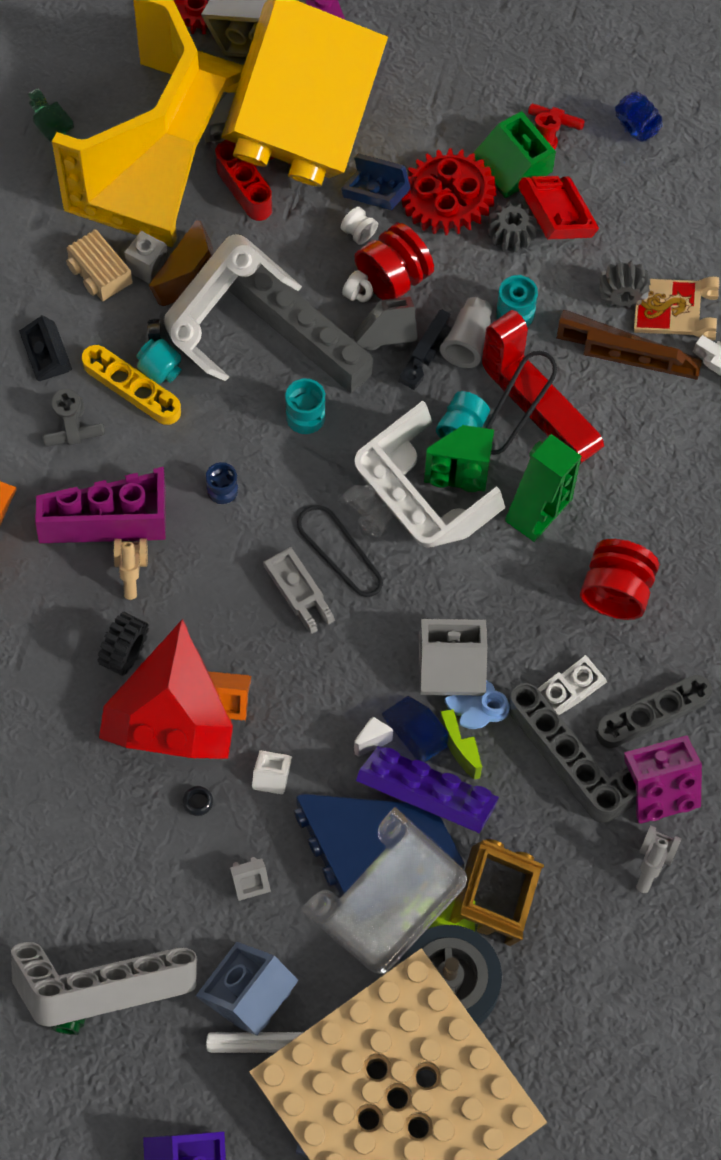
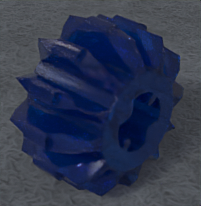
[615,91,663,142]

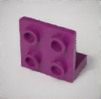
[624,735,702,824]

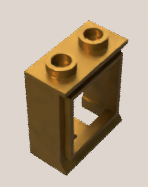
[449,839,544,946]

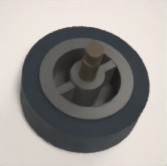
[399,925,502,1025]

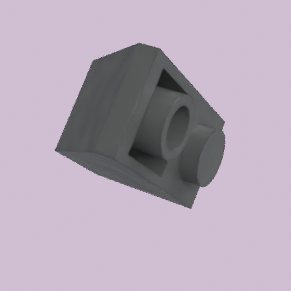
[353,297,417,350]

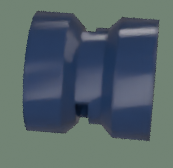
[206,462,238,504]

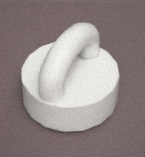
[342,270,373,303]

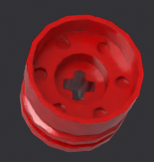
[355,222,434,300]
[580,539,660,620]

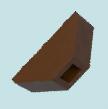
[148,220,214,306]

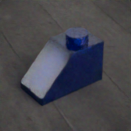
[382,696,449,762]

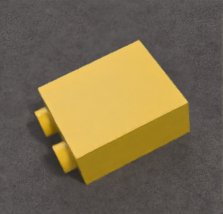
[221,0,388,187]

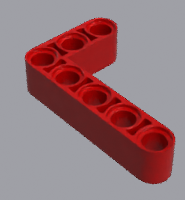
[215,140,274,221]
[482,310,604,464]

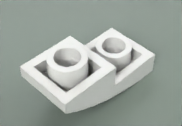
[538,655,607,715]

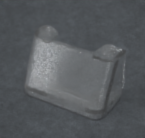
[301,807,467,974]

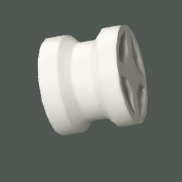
[341,207,378,245]

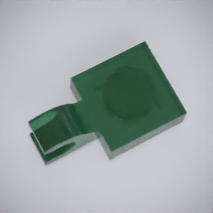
[28,88,74,142]

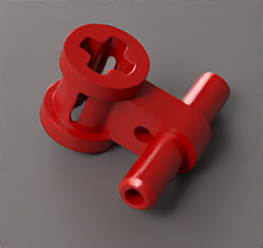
[528,103,585,150]

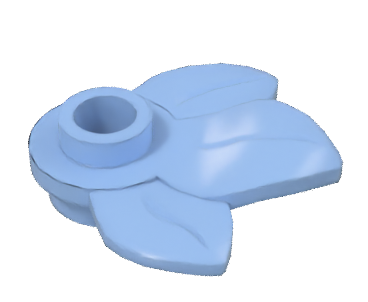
[445,680,510,729]

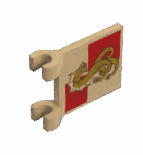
[634,277,719,341]

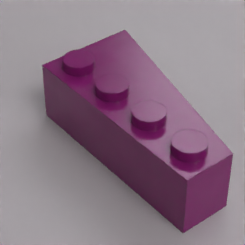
[35,467,166,543]

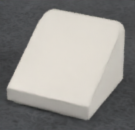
[354,717,393,757]
[252,751,292,794]

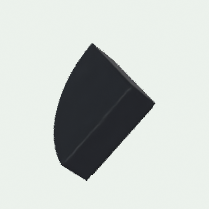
[147,319,161,341]

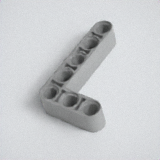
[11,942,197,1026]

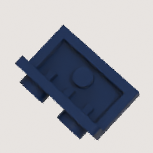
[341,153,411,211]

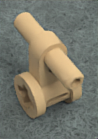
[114,538,148,600]

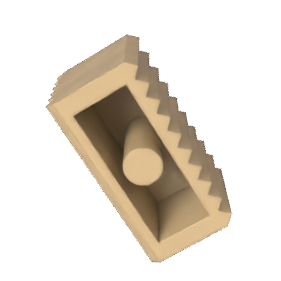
[66,229,132,301]

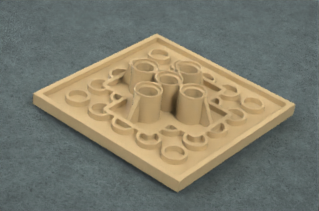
[249,948,547,1160]

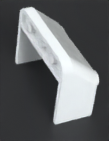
[164,234,302,381]
[355,401,505,547]

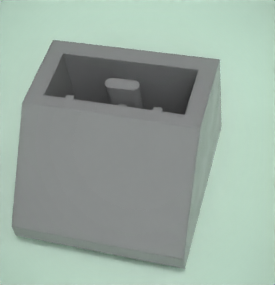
[419,619,488,696]

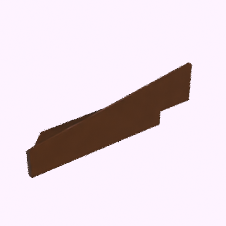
[556,310,702,380]

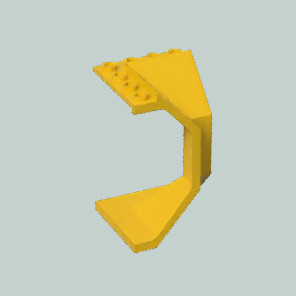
[52,0,244,247]

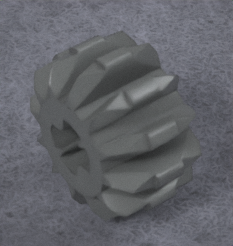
[487,201,538,253]
[599,261,650,308]

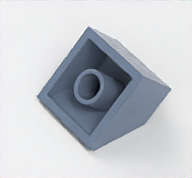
[196,942,299,1036]

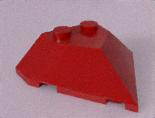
[99,619,233,759]

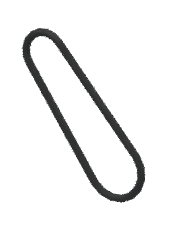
[485,351,557,455]
[297,505,383,597]

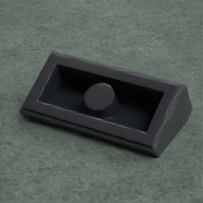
[19,315,72,381]

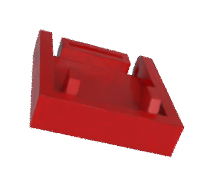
[519,176,599,240]

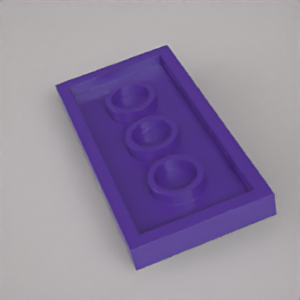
[356,746,499,833]

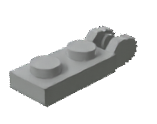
[263,547,335,634]

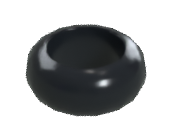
[183,786,213,816]

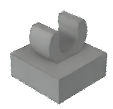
[230,857,271,901]

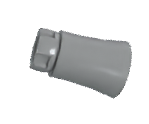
[440,297,493,368]

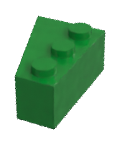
[505,434,582,542]

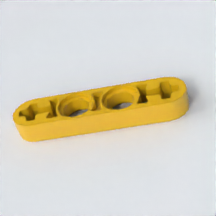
[82,345,181,425]

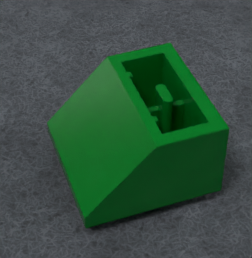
[474,111,556,198]
[424,425,494,492]

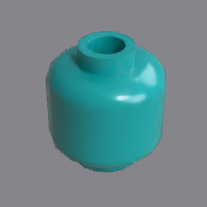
[136,339,182,384]

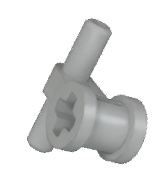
[636,825,682,893]

